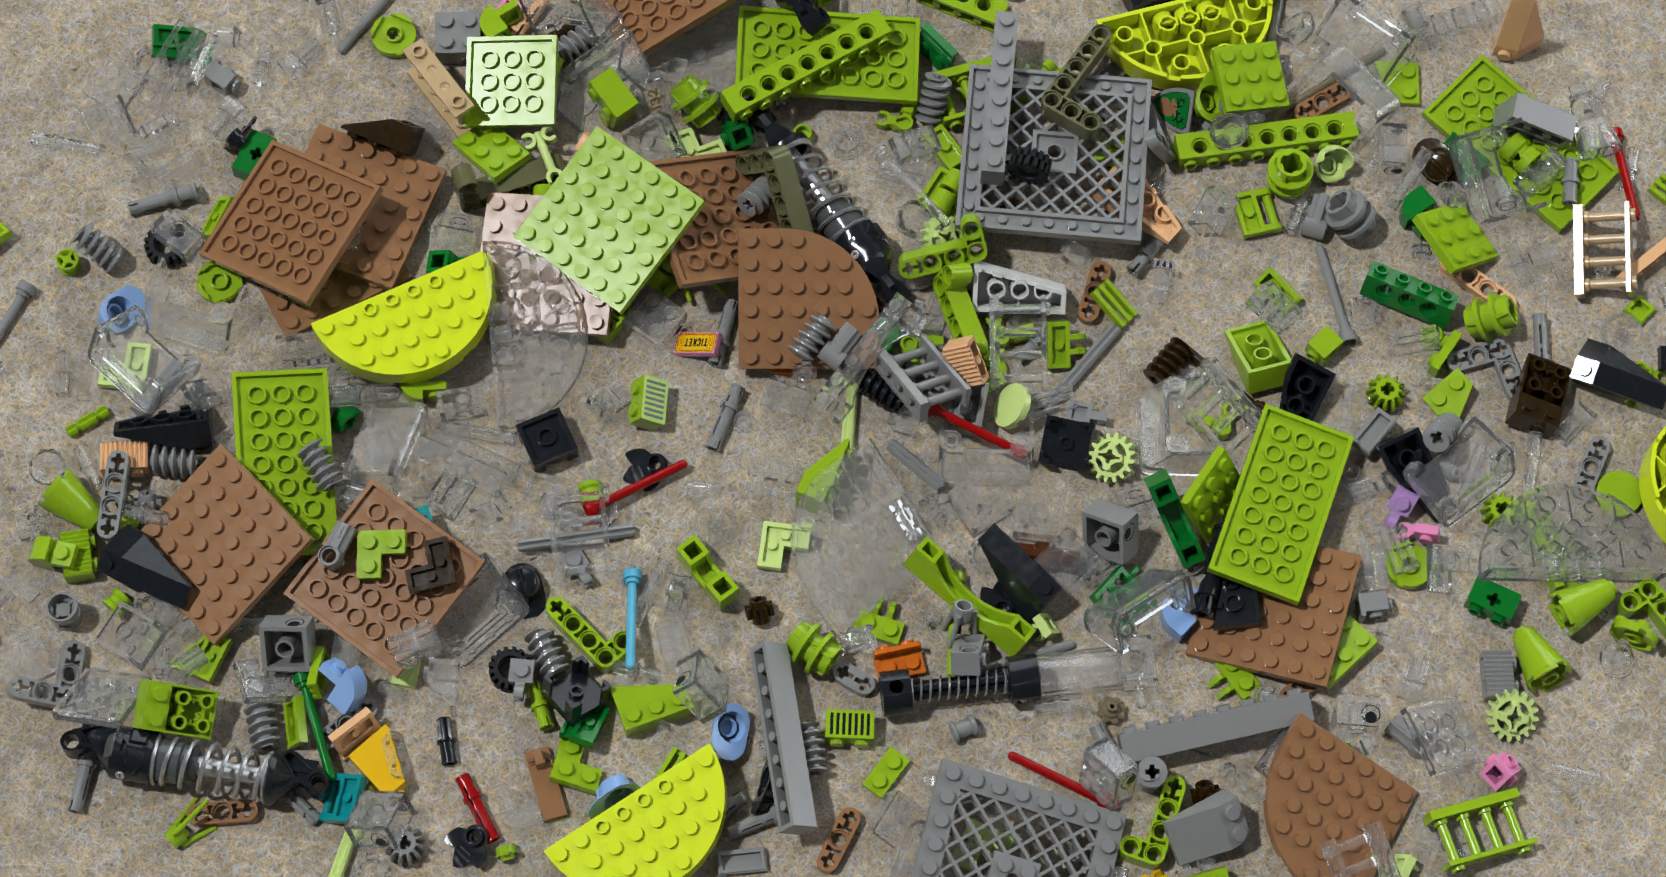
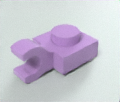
[1384,485,1419,530]

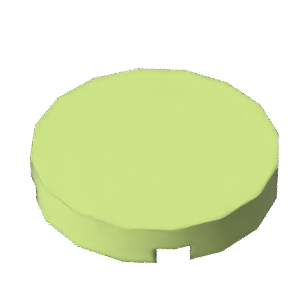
[993,383,1031,430]

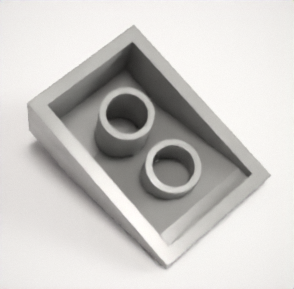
[1162,789,1252,866]

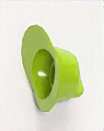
[1193,70,1223,122]

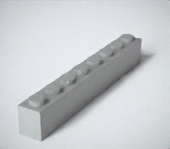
[980,11,1019,186]
[750,641,817,835]
[1116,687,1315,764]

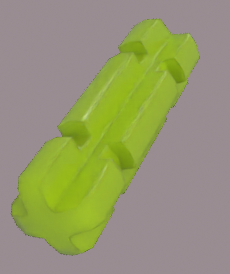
[65,405,110,438]

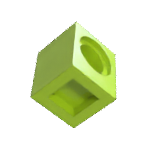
[1305,326,1344,366]

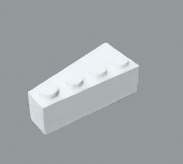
[971,261,1067,315]

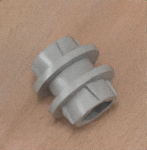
[1325,189,1376,241]

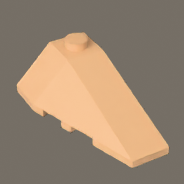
[1492,0,1545,61]
[1091,156,1182,244]

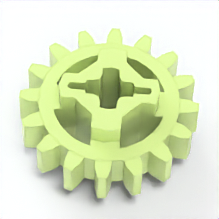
[919,215,962,262]
[1087,432,1139,484]
[1485,688,1539,742]

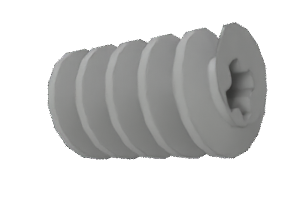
[558,21,603,67]
[915,72,952,124]
[737,172,773,217]
[70,223,123,273]
[786,310,837,363]
[1423,412,1463,452]
[297,438,345,492]
[150,445,202,479]
[524,628,570,680]
[244,699,281,754]
[801,722,828,775]
[1135,756,1168,793]

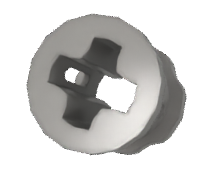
[948,714,979,743]

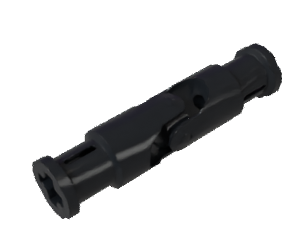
[1193,523,1223,619]

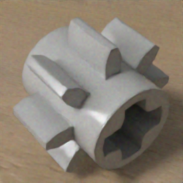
[134,490,163,518]

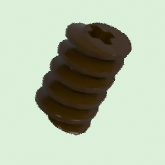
[1142,337,1191,388]

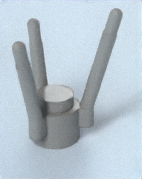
[941,599,978,649]

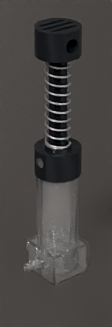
[878,634,1158,717]

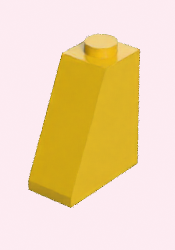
[348,724,407,804]

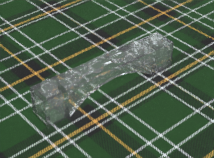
[810,292,926,426]

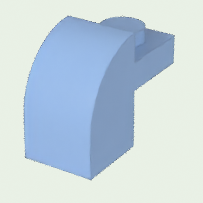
[1160,585,1198,643]
[318,657,367,715]

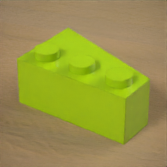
[611,684,695,738]

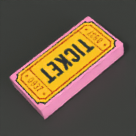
[673,332,722,357]

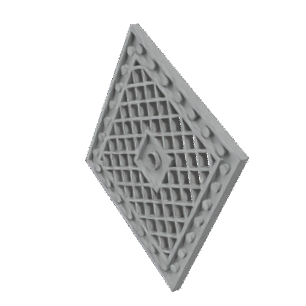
[955,64,1152,245]
[911,758,1127,877]

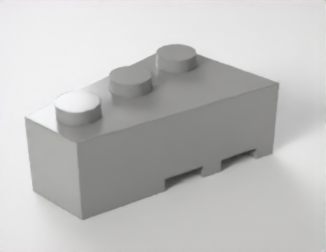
[1490,92,1577,148]

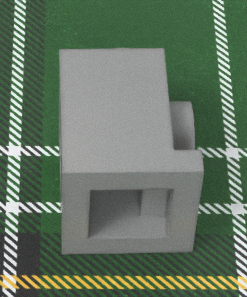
[203,57,241,97]
[1354,591,1393,623]

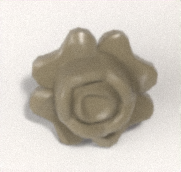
[1097,696,1125,724]

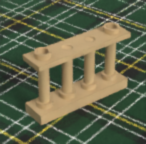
[403,38,474,138]
[1573,201,1638,299]

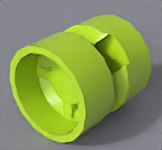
[1498,132,1543,176]

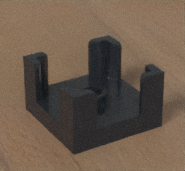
[515,407,579,475]
[1038,415,1094,470]
[542,655,612,726]

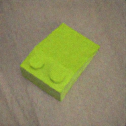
[1224,319,1292,394]

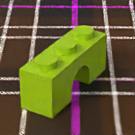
[676,535,739,611]

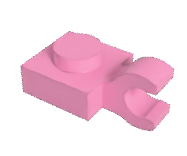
[1397,522,1441,545]

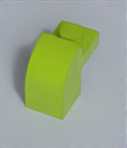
[479,0,524,36]
[399,380,448,407]
[28,536,79,571]

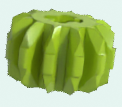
[1365,372,1406,412]
[1480,491,1521,532]

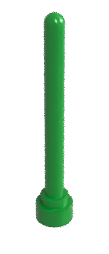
[292,672,336,782]

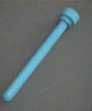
[623,568,642,670]

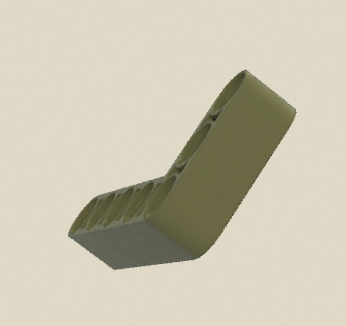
[1040,24,1111,142]
[735,145,814,233]
[451,154,565,213]

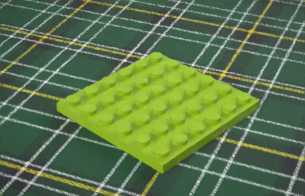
[513,126,706,315]

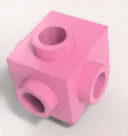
[1479,751,1522,791]

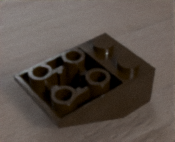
[341,119,425,156]
[1505,353,1572,439]

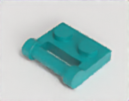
[318,773,367,824]

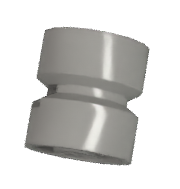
[45,592,83,631]

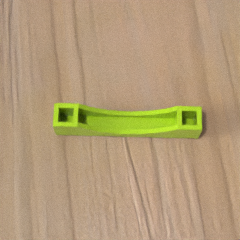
[903,536,1036,656]

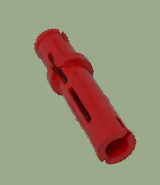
[455,773,500,845]

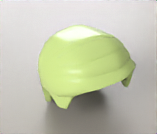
[1314,144,1354,183]

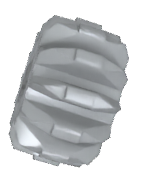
[384,824,426,866]

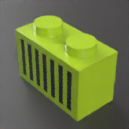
[628,374,669,431]
[825,709,875,748]

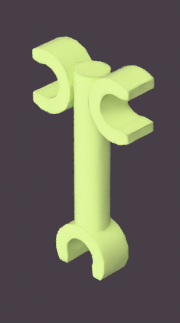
[521,126,562,186]

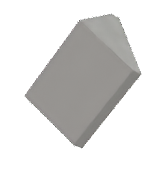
[944,382,989,439]

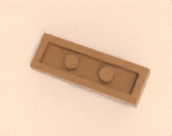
[525,746,567,823]

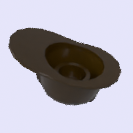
[1412,138,1461,187]

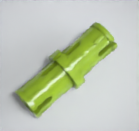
[525,681,554,731]

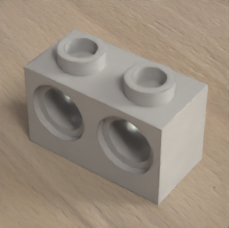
[950,634,990,676]

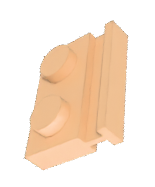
[327,707,380,762]

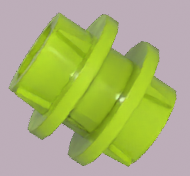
[670,74,721,128]
[1266,148,1314,198]
[1463,292,1519,342]
[786,621,842,676]

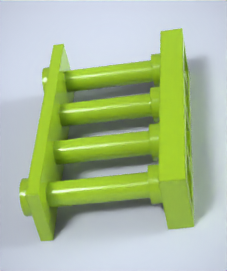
[927,53,1030,130]
[1422,787,1538,874]

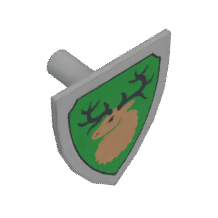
[1151,87,1196,134]

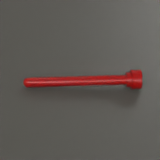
[1604,127,1641,222]
[928,404,1028,459]
[582,460,688,520]
[1008,751,1117,810]

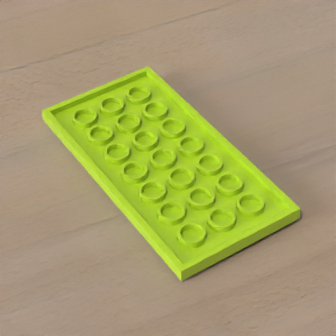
[735,5,920,105]
[1422,55,1619,233]
[231,368,337,557]
[1207,403,1354,605]

